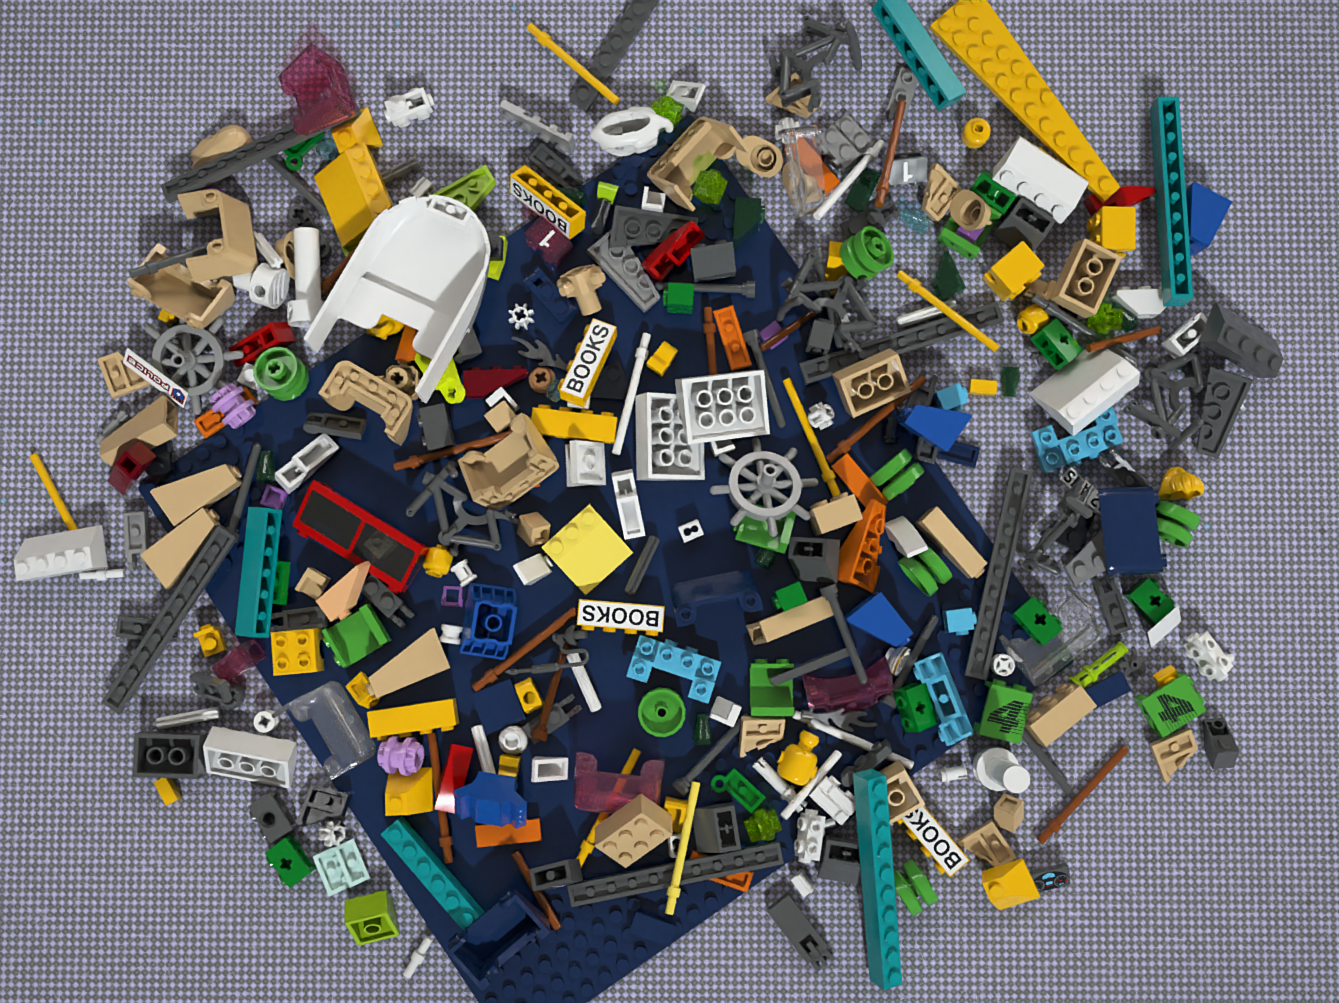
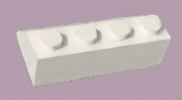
[992,136,1089,224]
[14,525,108,581]
[203,726,297,789]

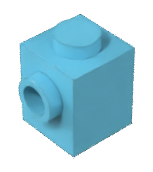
[933,383,968,412]
[942,608,977,636]

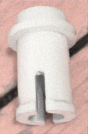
[938,765,967,784]

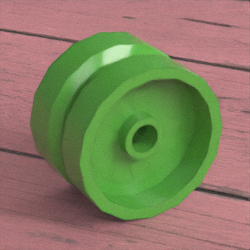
[840,226,894,280]
[253,347,309,401]
[870,448,925,501]
[1155,500,1201,548]
[898,546,953,597]
[638,687,686,737]
[894,859,939,917]

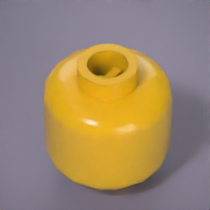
[961,118,991,149]
[1017,304,1049,335]
[422,544,453,577]

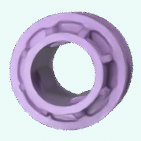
[210,383,256,429]
[377,735,424,776]

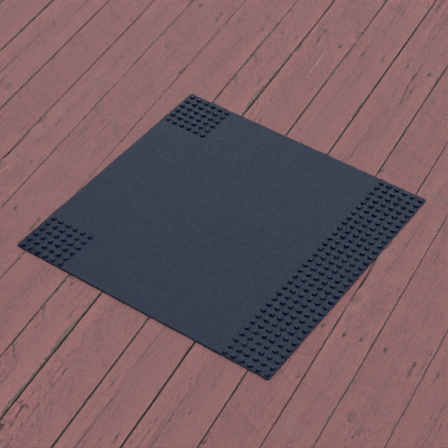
[138,115,1074,1003]

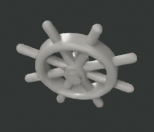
[145,316,244,415]
[710,437,818,537]

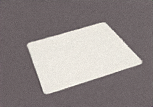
[1148,606,1181,648]

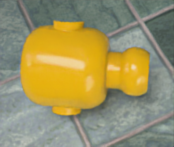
[777,730,819,786]

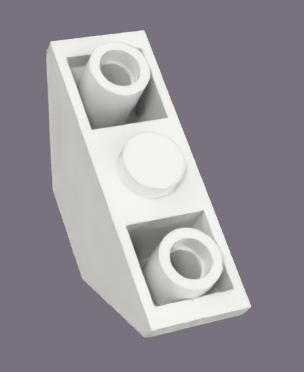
[1110,286,1167,319]

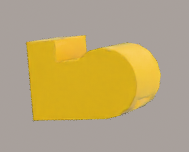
[646,341,678,377]
[515,677,544,714]
[498,754,521,781]

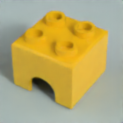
[1086,206,1136,258]
[982,241,1044,301]
[270,628,325,676]

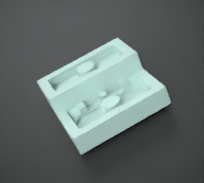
[312,838,370,896]

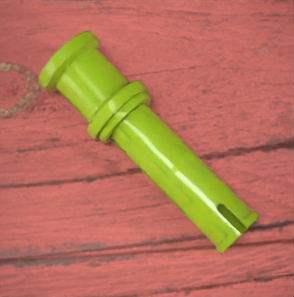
[1068,641,1129,688]

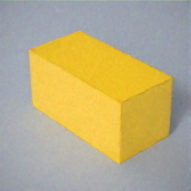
[968,379,997,396]
[153,778,182,806]

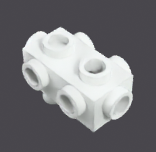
[383,87,435,128]
[1183,631,1234,682]
[794,809,836,864]

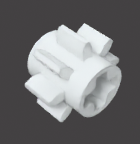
[775,117,801,144]
[508,303,534,330]
[808,402,834,430]
[318,819,346,847]

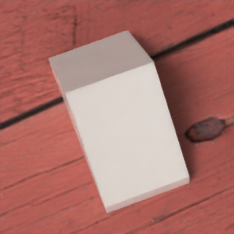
[531,756,568,782]

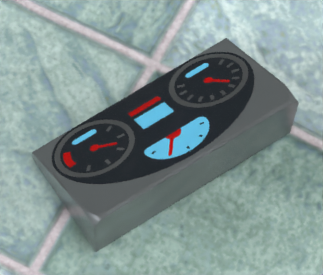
[1029,863,1071,892]

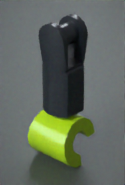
[591,181,619,239]

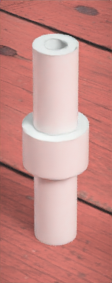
[79,568,125,581]
[403,936,433,978]

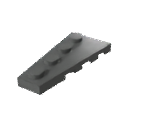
[609,205,698,248]
[1196,365,1253,459]

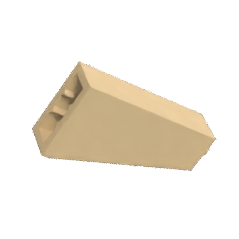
[99,395,178,467]
[150,464,242,527]
[914,507,987,578]
[140,508,221,589]
[746,596,834,645]
[365,628,450,699]

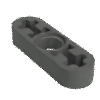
[289,205,332,260]

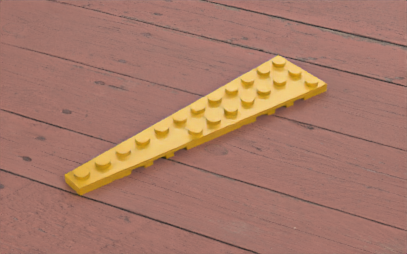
[929,0,1120,203]

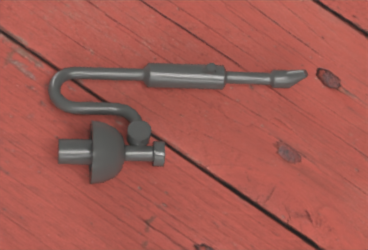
[505,624,589,675]

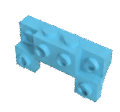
[1030,406,1124,474]
[626,635,721,704]
[913,652,974,746]

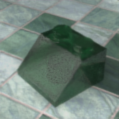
[732,197,765,250]

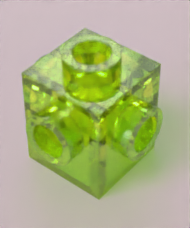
[650,95,684,130]
[692,169,728,205]
[1087,303,1123,334]
[744,808,782,842]

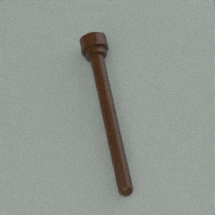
[759,289,837,351]
[530,640,570,742]

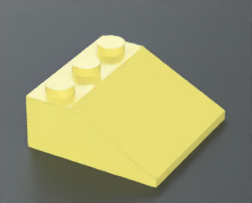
[542,504,633,595]

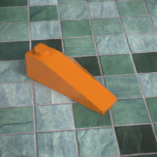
[838,499,886,593]

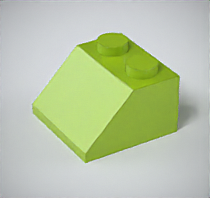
[344,890,400,946]

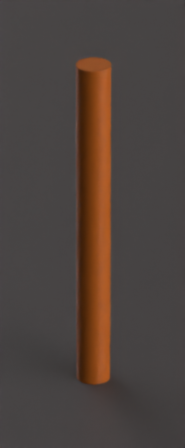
[1086,325,1162,353]
[511,850,562,930]

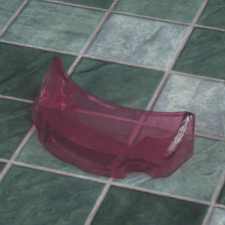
[802,657,893,714]

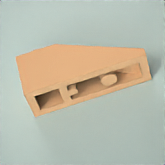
[316,561,371,622]

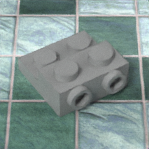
[816,114,875,173]

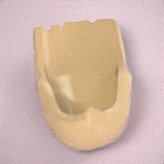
[191,125,253,169]

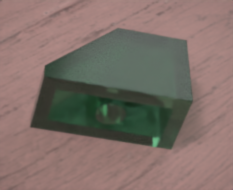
[844,167,881,212]
[930,251,966,302]

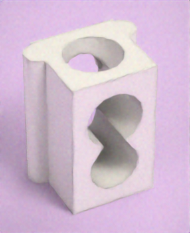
[410,176,436,198]
[678,519,704,543]
[668,833,681,858]
[791,869,815,897]

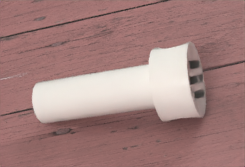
[287,227,325,328]
[188,253,290,309]
[972,745,1030,793]

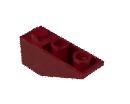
[463,366,529,399]
[108,441,156,496]

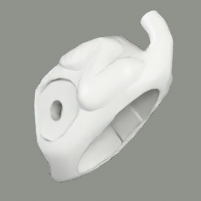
[590,106,673,156]

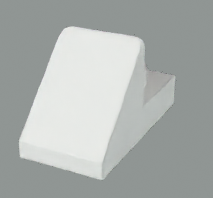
[665,80,706,113]

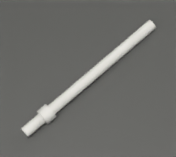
[813,140,885,220]
[612,333,651,455]
[792,710,914,770]

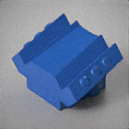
[458,582,517,660]
[454,771,527,829]

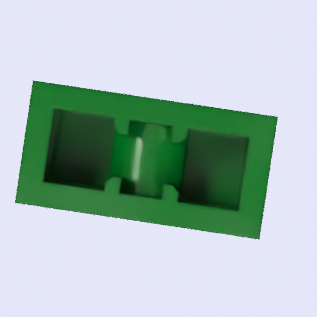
[970,169,1017,214]
[663,283,694,314]
[1030,318,1083,371]
[1123,578,1175,627]
[771,582,808,612]
[1011,596,1063,647]
[893,682,938,732]
[265,834,316,888]

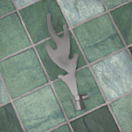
[511,337,568,370]
[800,706,877,732]

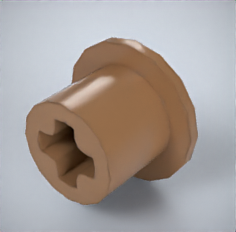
[529,367,556,393]

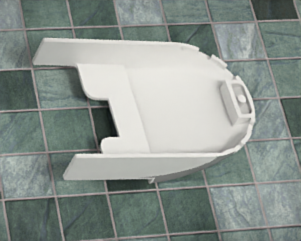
[304,195,490,403]

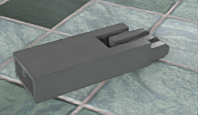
[767,892,835,972]

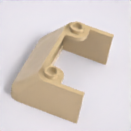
[647,116,750,211]
[177,189,258,283]

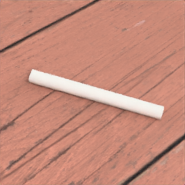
[780,750,842,820]

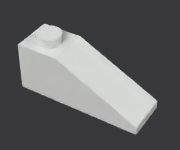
[513,553,553,585]

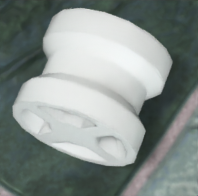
[439,624,463,644]
[990,654,1015,676]
[254,710,280,733]

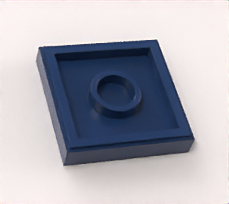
[470,678,527,735]

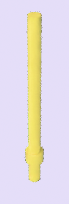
[665,782,700,915]

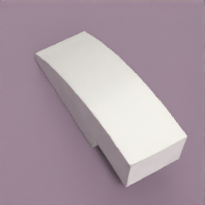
[275,434,339,494]
[611,469,646,540]
[884,516,928,558]

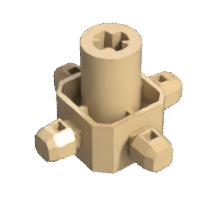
[556,264,606,316]
[376,361,422,400]

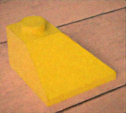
[331,107,383,154]
[385,767,434,816]
[982,858,1041,910]

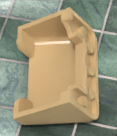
[127,243,236,330]
[318,361,413,446]
[458,413,559,510]

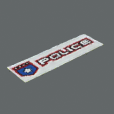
[123,348,188,408]

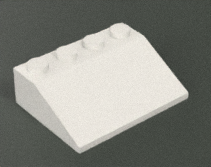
[1029,342,1140,436]
[675,370,770,444]
[635,392,705,481]

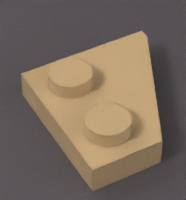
[765,72,823,119]
[921,163,962,222]
[97,352,152,399]
[738,716,785,757]
[1149,727,1198,783]
[957,819,1017,867]

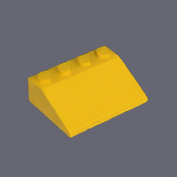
[314,142,394,248]

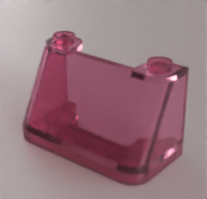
[278,43,358,136]
[573,752,664,814]

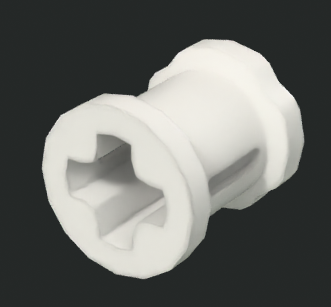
[450,559,477,587]

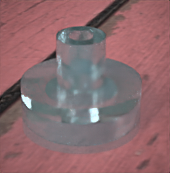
[316,138,339,161]
[546,380,565,402]

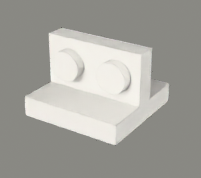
[565,440,606,487]

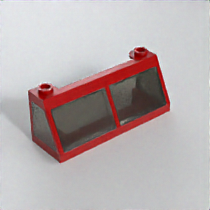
[292,480,430,594]

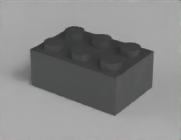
[132,731,208,779]

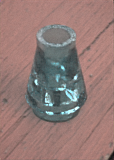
[899,209,932,235]

